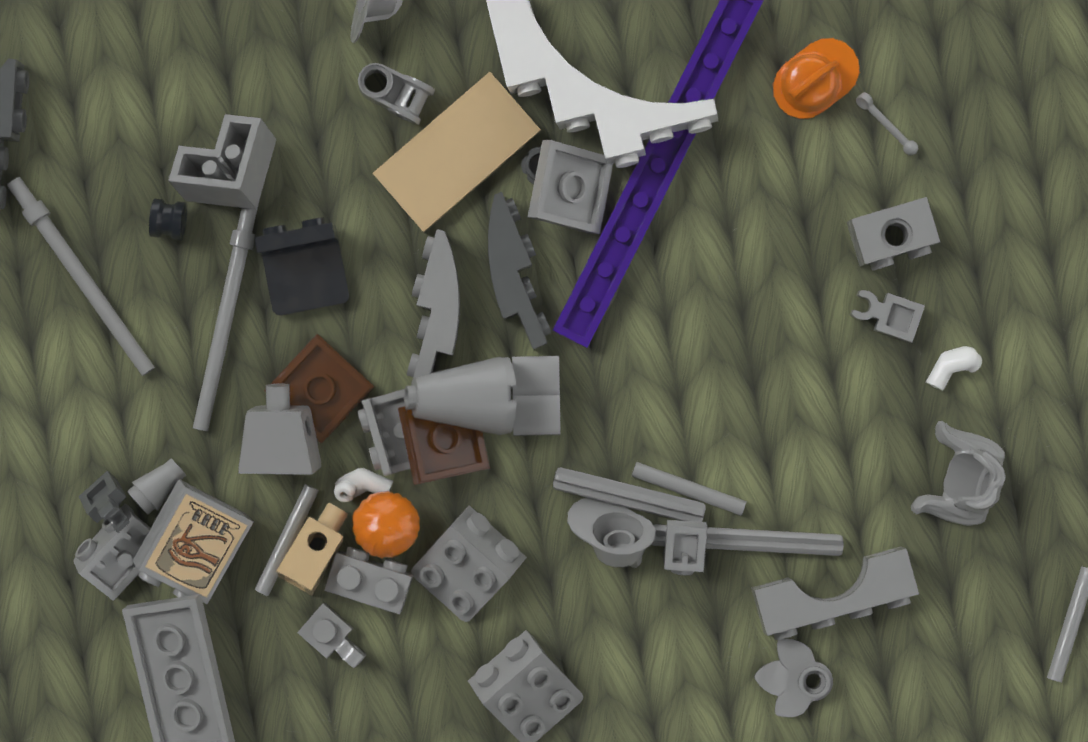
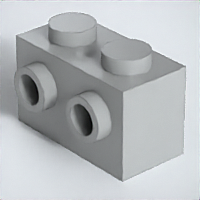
[324,547,414,615]

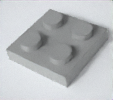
[528,140,613,234]

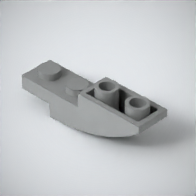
[407,229,460,378]

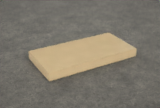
[373,72,541,233]

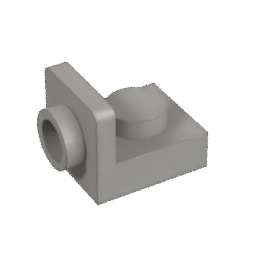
[663,520,707,575]

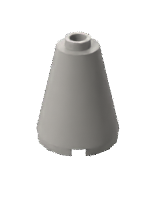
[404,357,516,435]

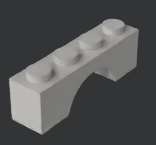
[751,546,919,640]

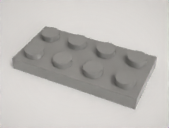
[122,594,235,742]

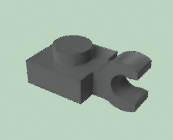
[79,470,130,533]

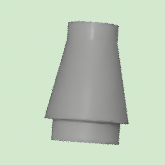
[127,458,187,515]

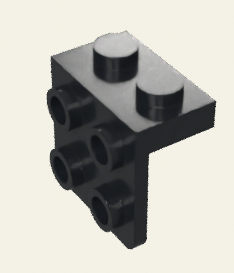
[254,217,350,316]

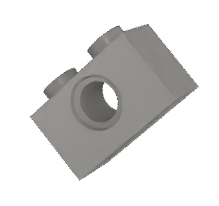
[847,197,940,271]

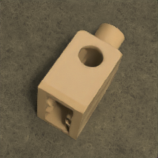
[277,503,348,596]

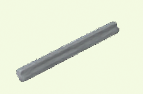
[652,524,844,556]

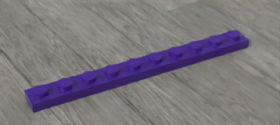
[552,0,764,348]

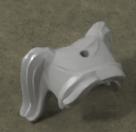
[911,421,1006,526]

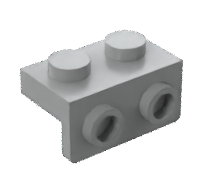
[358,389,411,476]

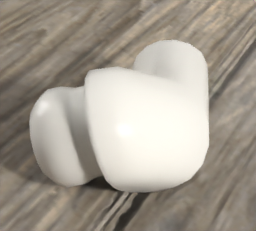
[926,346,982,391]
[334,468,393,503]

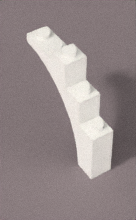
[486,0,718,168]

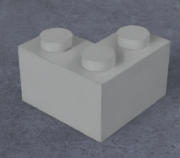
[168,114,276,210]

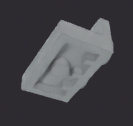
[73,504,151,601]

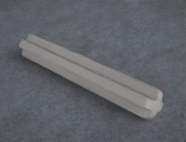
[553,467,706,522]

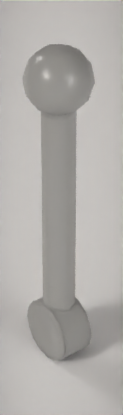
[856,92,918,156]

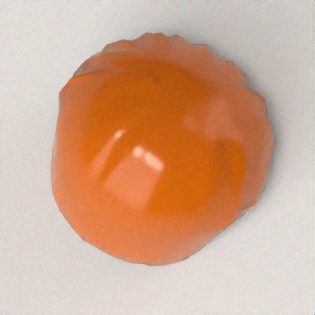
[352,491,420,558]

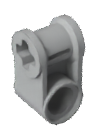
[358,63,435,125]

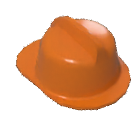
[773,38,860,119]

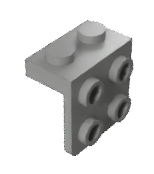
[411,505,527,622]
[468,630,583,742]

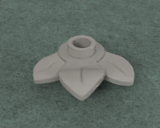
[754,638,833,717]

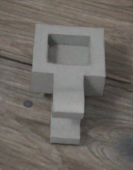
[297,603,366,668]

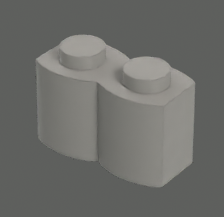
[510,356,561,436]

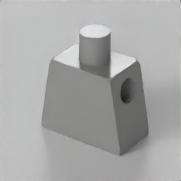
[239,383,321,475]

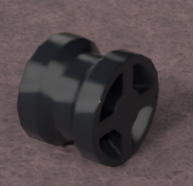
[149,198,187,241]

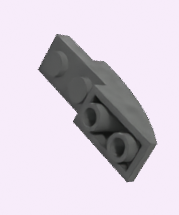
[0,59,29,209]
[488,192,551,350]

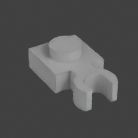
[850,290,925,343]

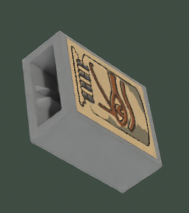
[133,479,253,604]

